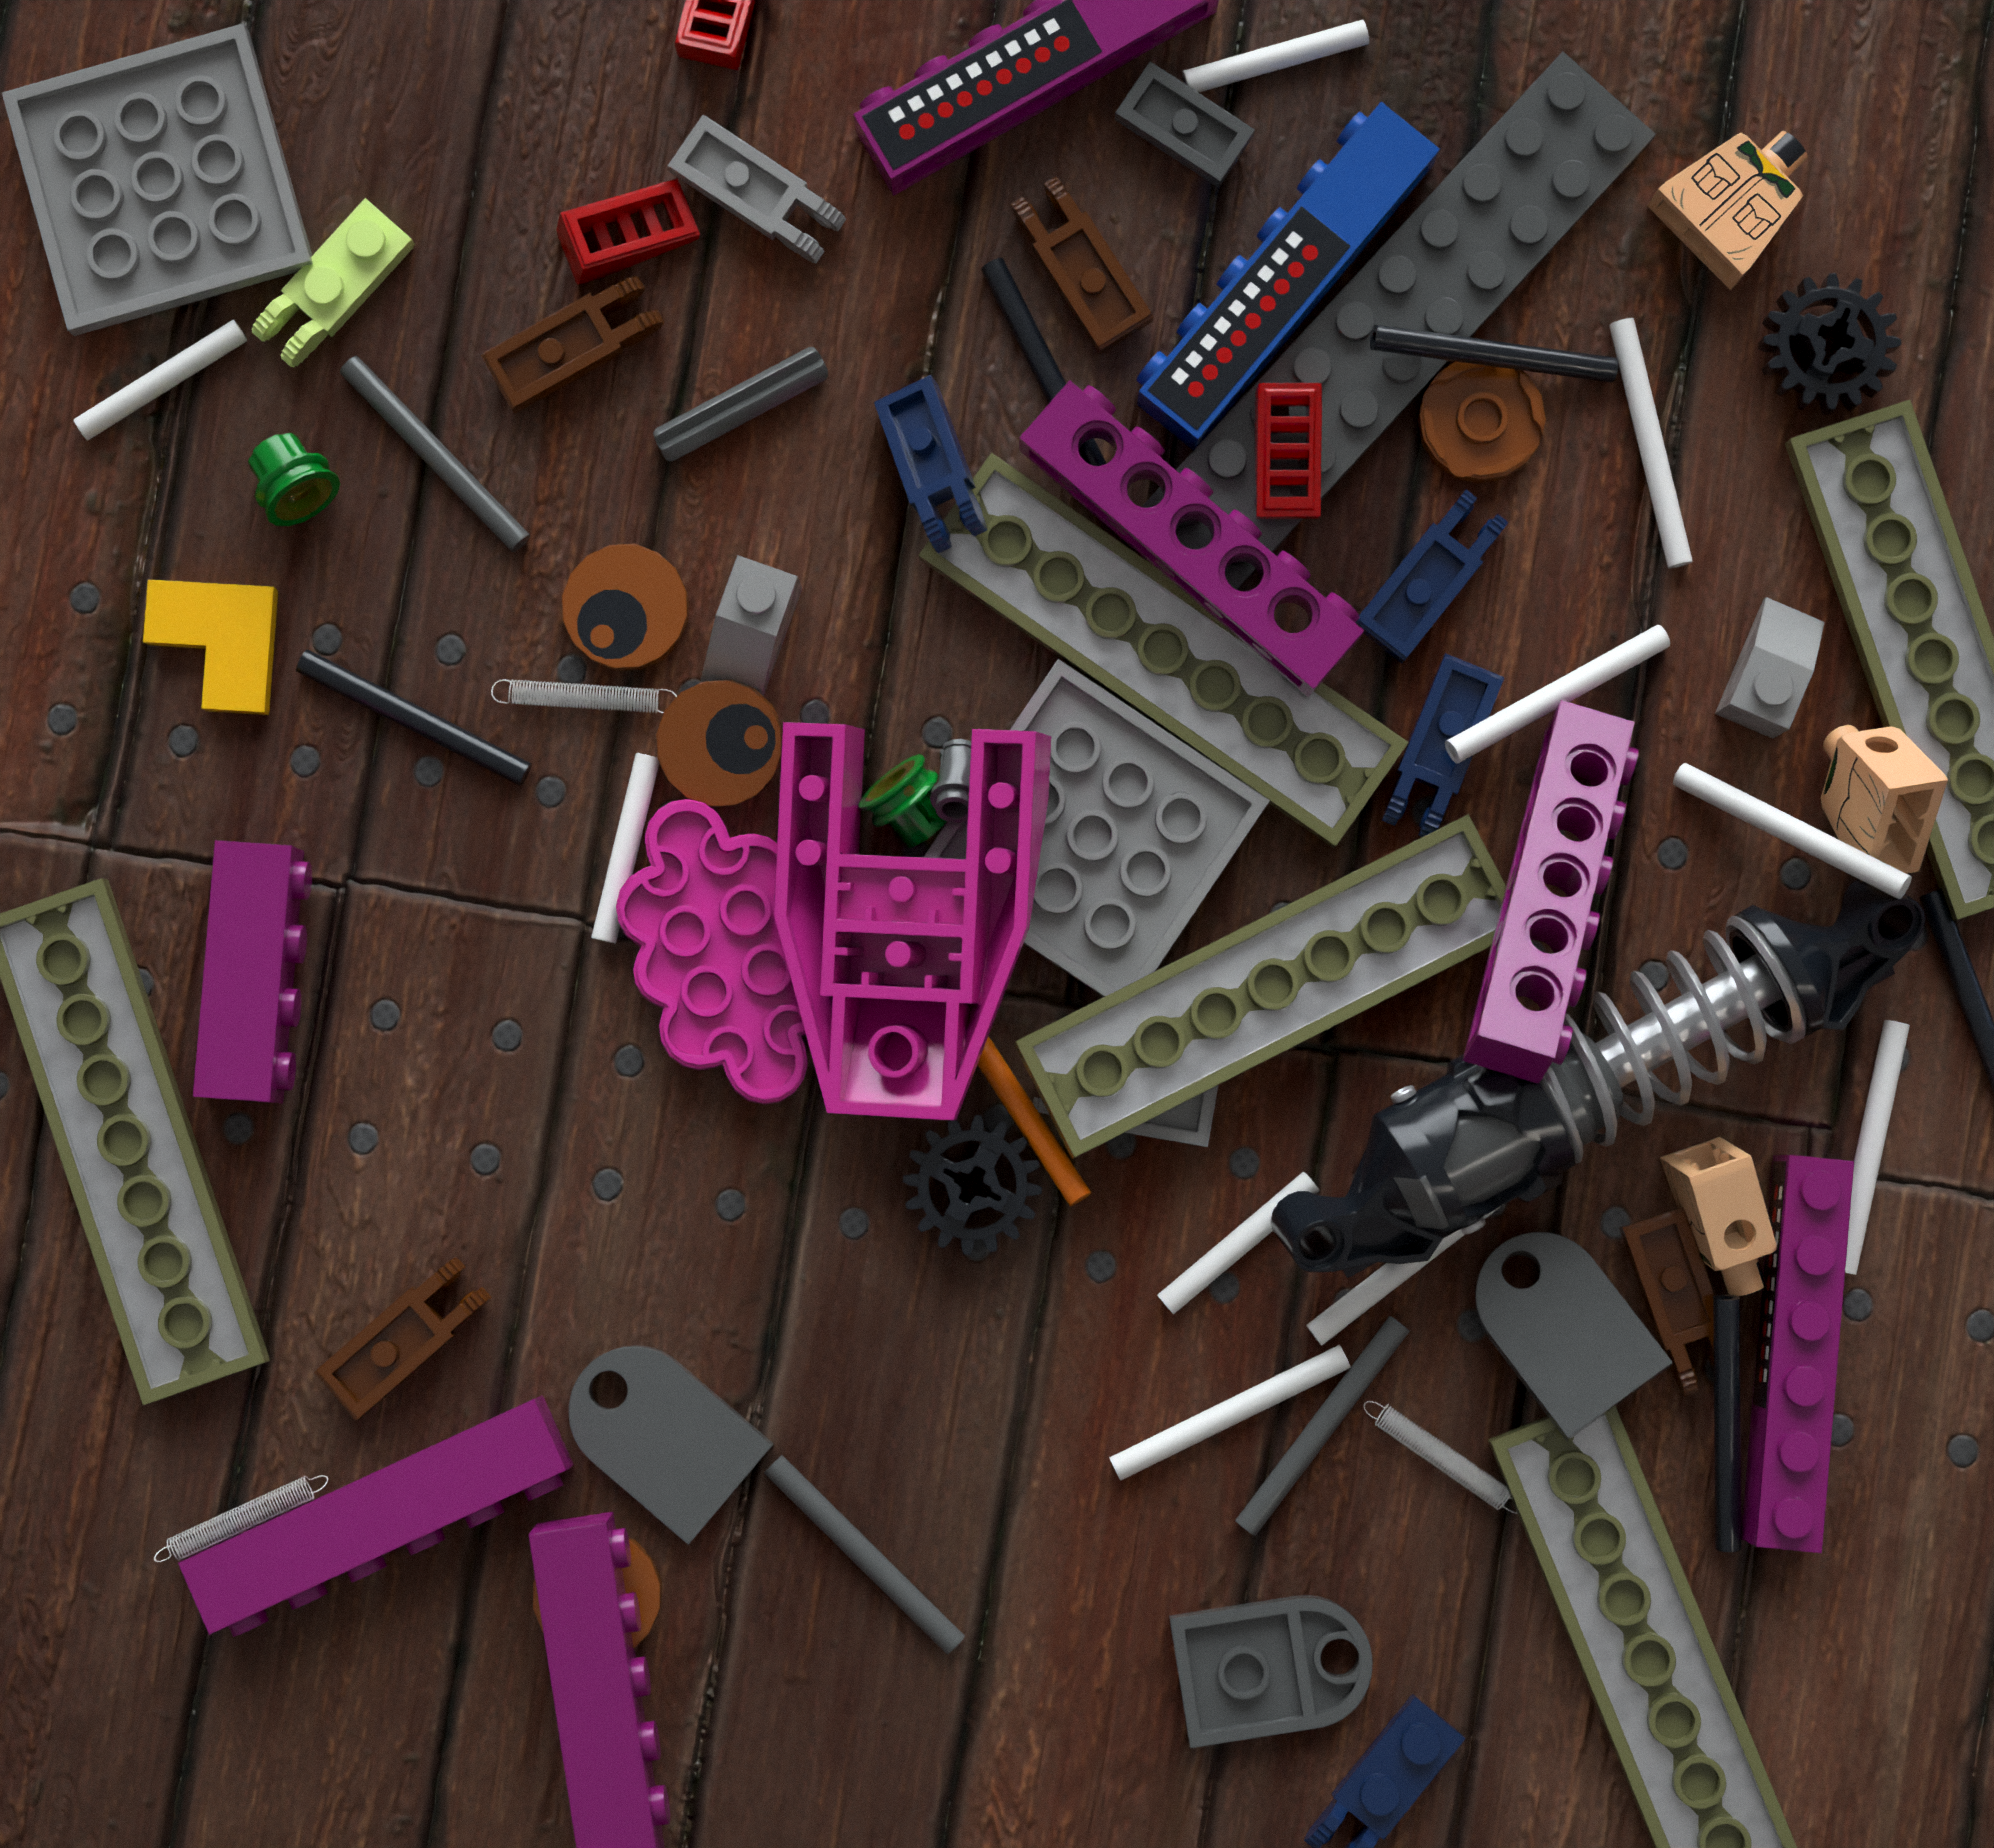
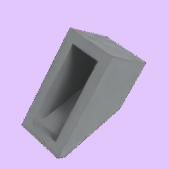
[700,555,802,696]
[1715,597,1824,739]

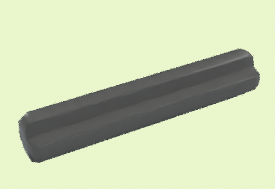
[653,347,828,461]

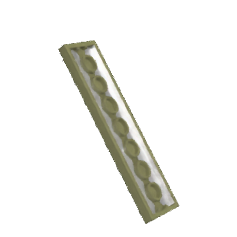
[1785,400,1994,921]
[918,452,1409,848]
[1013,814,1506,1159]
[0,878,270,1405]
[1488,1406,1797,1848]

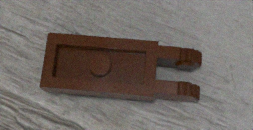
[1010,176,1154,355]
[481,276,665,414]
[1619,1207,1715,1397]
[314,1256,492,1421]

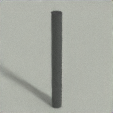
[339,356,531,552]
[1235,1316,1410,1536]
[764,1455,965,1655]

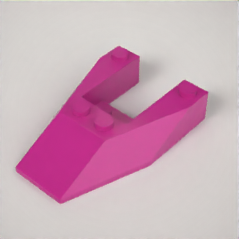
[774,722,1051,1120]

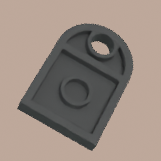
[1475,1232,1673,1441]
[569,1345,774,1545]
[1169,1595,1373,1748]

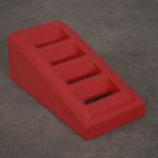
[674,0,756,71]
[556,178,700,285]
[1255,383,1322,519]

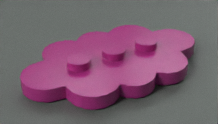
[616,799,808,1105]

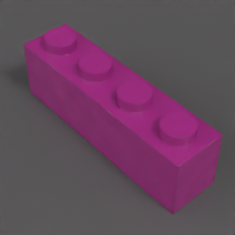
[193,840,312,1103]

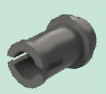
[930,739,971,823]

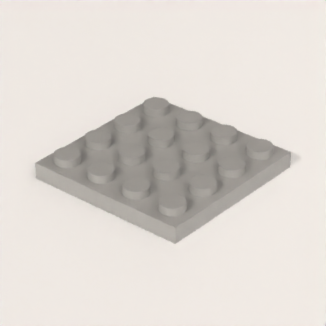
[2,23,313,336]
[923,659,1270,997]

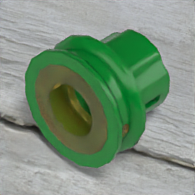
[248,433,340,526]
[858,754,947,848]

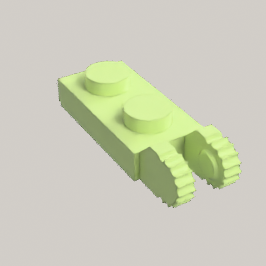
[251,198,415,368]

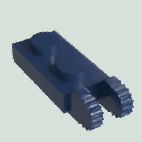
[874,375,988,554]
[1355,490,1508,663]
[1382,653,1504,837]
[1304,1694,1465,1848]

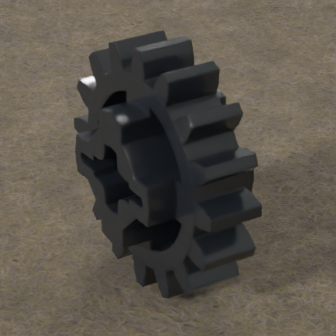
[1758,273,1901,415]
[903,1115,1042,1255]

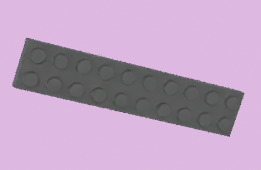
[1142,51,1656,590]

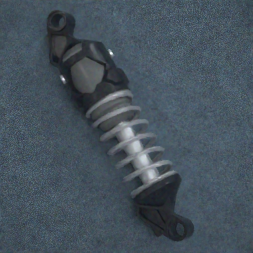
[1271,879,1925,1278]

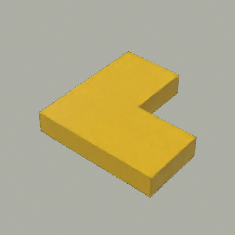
[143,580,278,715]

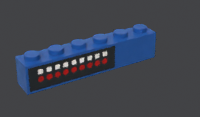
[1136,102,1440,450]

